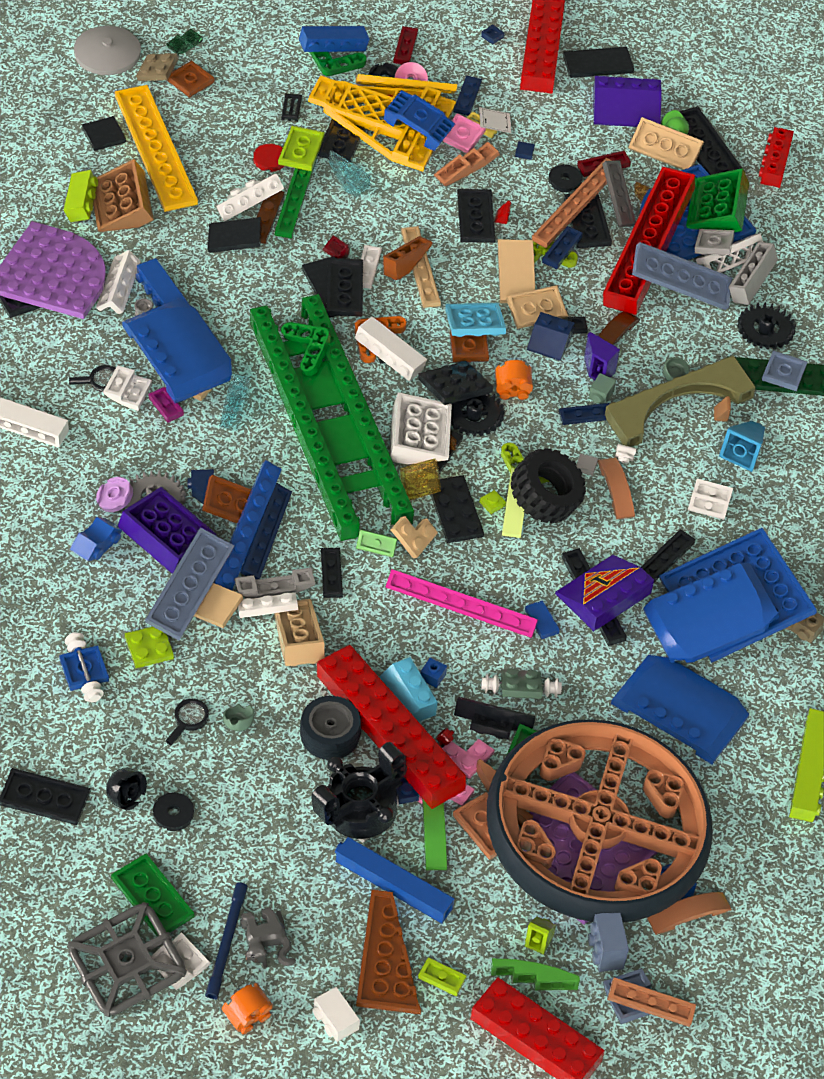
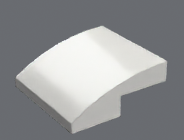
[103,365,152,411]
[688,479,733,520]
[151,932,211,990]

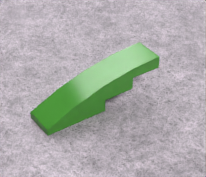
[422,799,447,870]
[490,958,580,991]

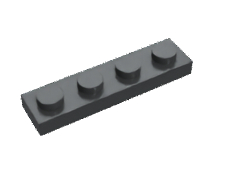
[602,161,636,227]

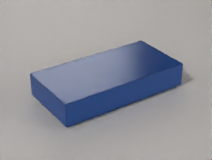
[525,600,560,640]

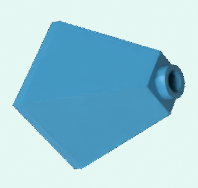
[719,421,765,472]

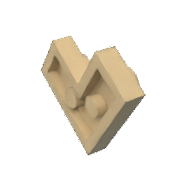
[391,516,438,558]

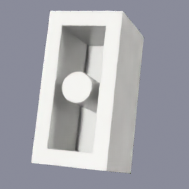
[312,987,360,1042]

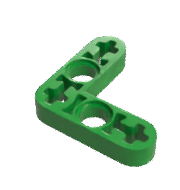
[309,52,367,76]
[281,322,331,376]

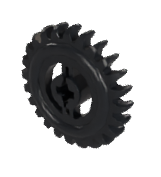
[737,302,796,350]
[451,393,505,436]

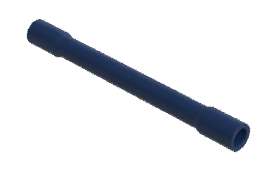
[205,882,248,1000]

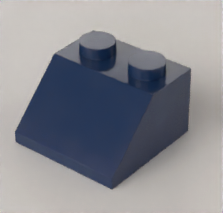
[527,312,574,361]

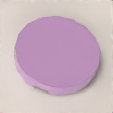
[96,477,133,512]

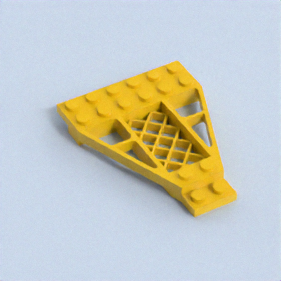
[308,75,456,172]

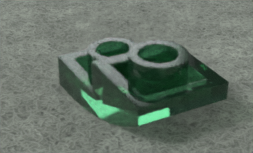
[166,28,203,55]

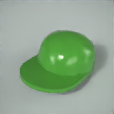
[661,110,689,134]

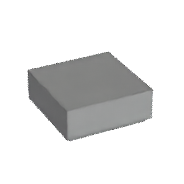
[576,453,598,476]

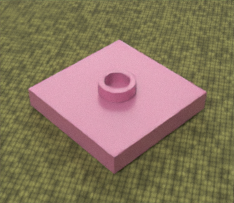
[443,113,486,153]

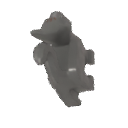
[240,907,296,968]

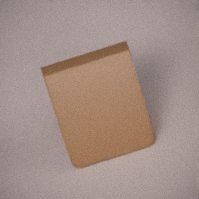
[714,396,731,422]

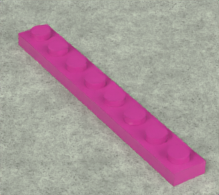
[385,569,538,638]

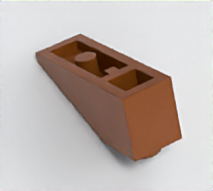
[383,236,432,280]

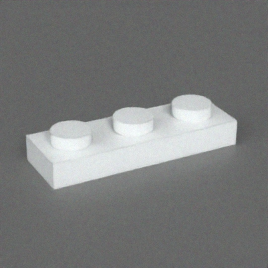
[238,593,298,618]

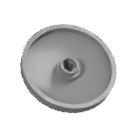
[74,26,141,75]

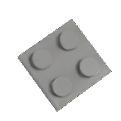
[695,229,734,256]

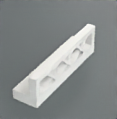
[696,233,763,273]
[96,250,141,314]

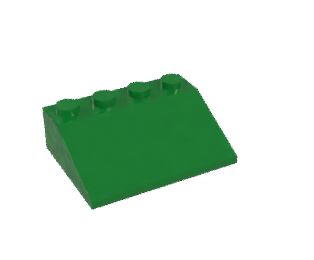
[686,168,750,233]

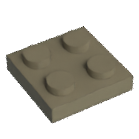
[136,53,179,81]

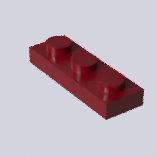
[393,26,418,65]
[577,151,631,177]

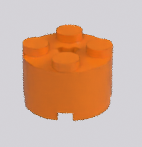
[495,360,533,400]
[222,983,273,1035]

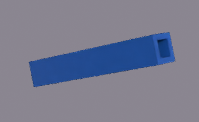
[335,837,455,924]

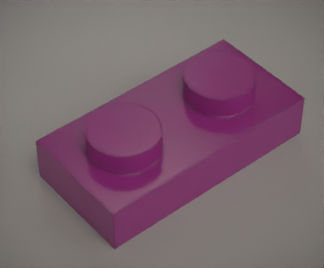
[149,387,184,423]

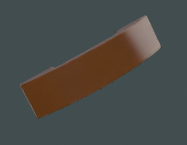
[598,311,640,345]

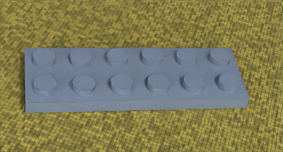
[632,242,732,310]
[145,527,234,641]

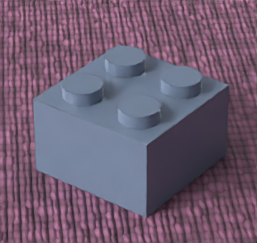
[588,913,629,972]

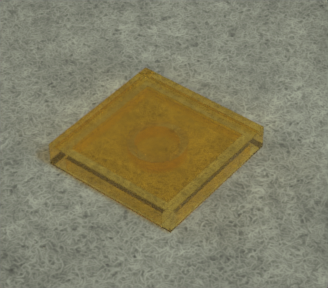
[400,459,441,500]

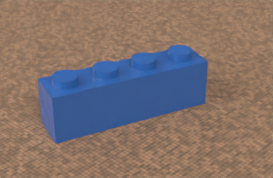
[299,26,369,52]
[135,258,189,307]

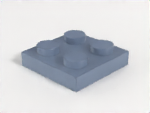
[762,351,807,391]

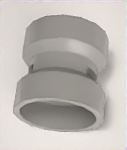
[135,298,153,316]

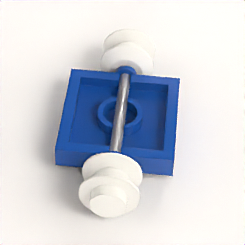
[59,632,109,702]

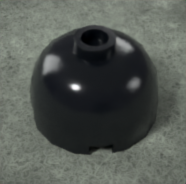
[106,767,147,811]

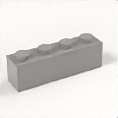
[729,242,778,305]

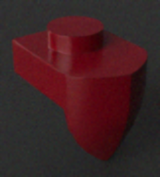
[323,235,350,259]

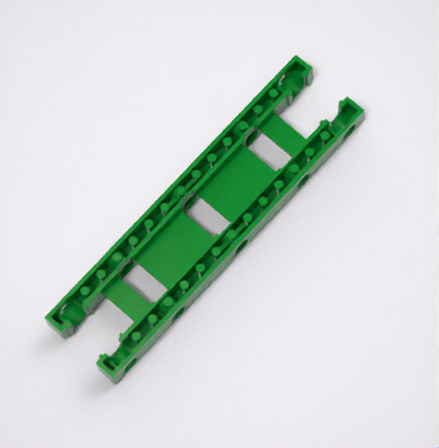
[250,294,414,541]

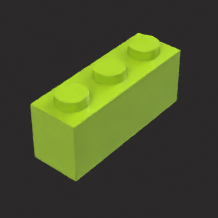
[63,170,98,222]

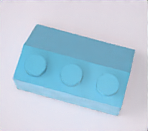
[379,657,438,722]

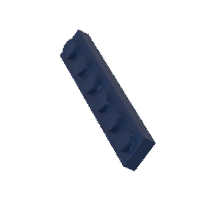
[240,483,292,580]

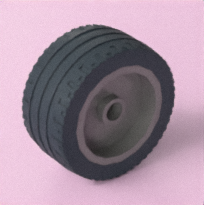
[300,695,361,760]

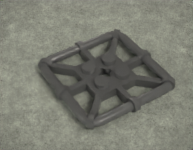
[67,902,187,1017]

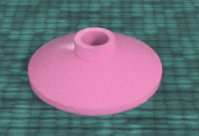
[395,62,428,81]

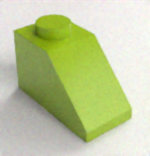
[525,916,556,955]

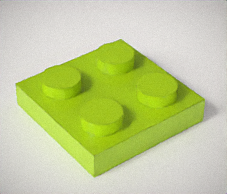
[124,626,174,668]

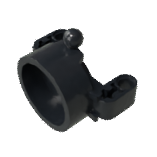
[311,742,407,839]

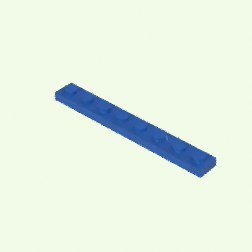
[214,460,282,590]

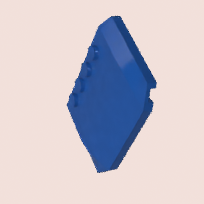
[122,299,232,404]
[643,562,779,663]
[611,655,749,765]

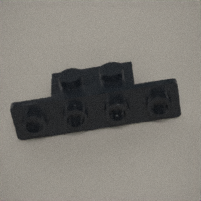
[454,697,536,740]

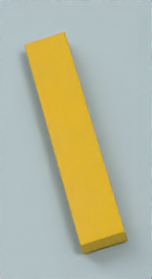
[356,74,457,94]

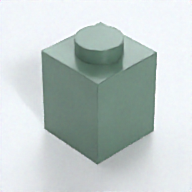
[588,373,616,404]

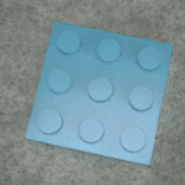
[445,303,506,337]

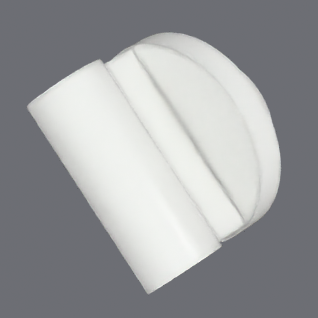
[615,444,636,464]

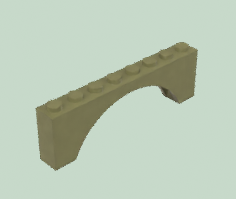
[605,356,755,447]

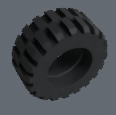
[511,448,586,523]

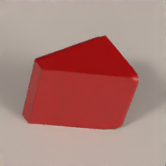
[494,200,511,224]

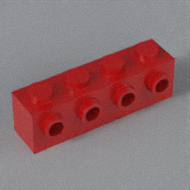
[758,127,794,188]

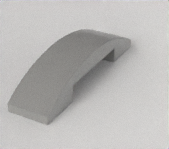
[235,568,315,598]

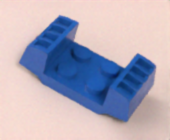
[384,90,455,151]

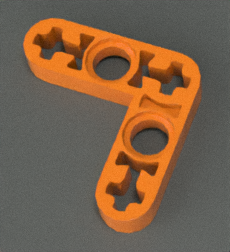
[355,316,406,363]

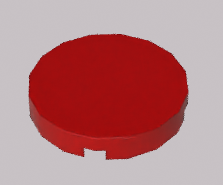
[253,144,285,172]

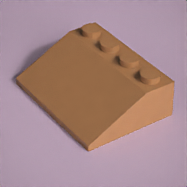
[93,159,154,232]

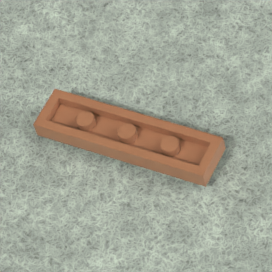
[607,977,696,1027]

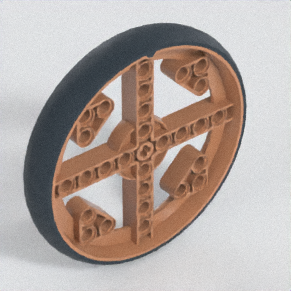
[487,719,713,923]

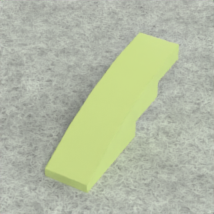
[502,468,524,538]

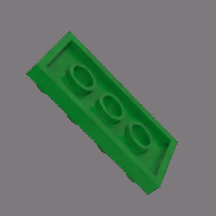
[111,853,195,937]

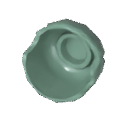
[663,357,690,381]
[223,704,255,732]

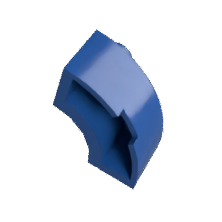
[70,517,122,561]

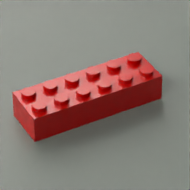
[470,977,605,1079]

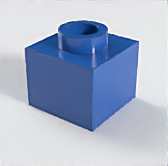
[420,658,447,688]

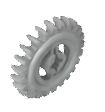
[125,470,186,509]

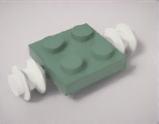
[481,668,562,699]

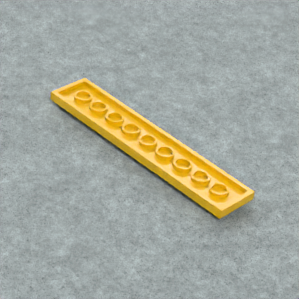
[115,85,198,212]

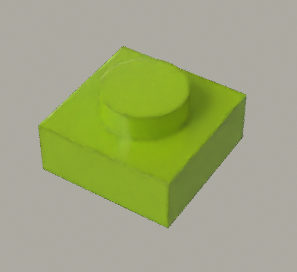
[479,490,506,514]

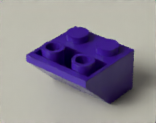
[584,332,620,380]

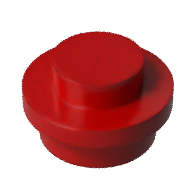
[435,728,454,746]

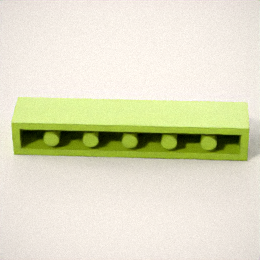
[789,708,824,823]

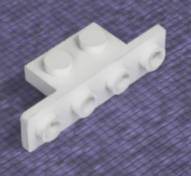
[216,174,284,221]

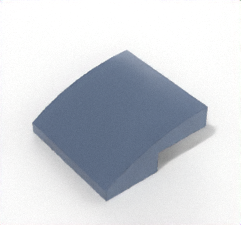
[603,968,651,1024]

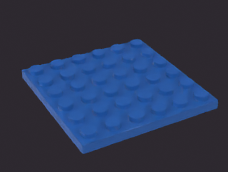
[659,528,817,663]

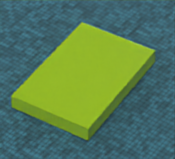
[278,126,325,171]

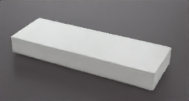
[361,245,382,289]

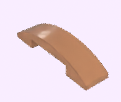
[598,458,635,519]
[647,892,732,935]

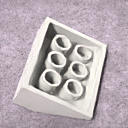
[389,392,452,465]

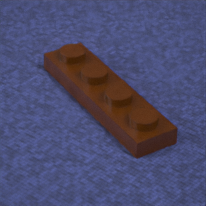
[256,191,285,244]

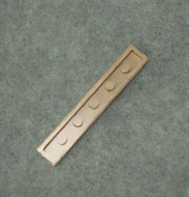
[401,226,441,308]

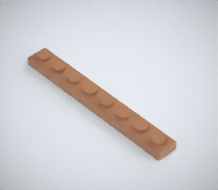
[532,158,612,248]

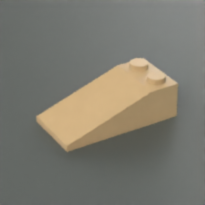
[274,599,325,666]

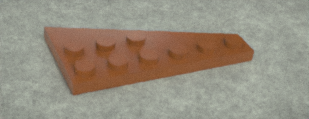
[356,890,421,1015]

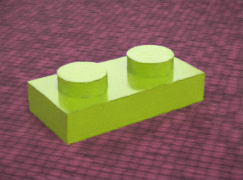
[418,957,467,997]

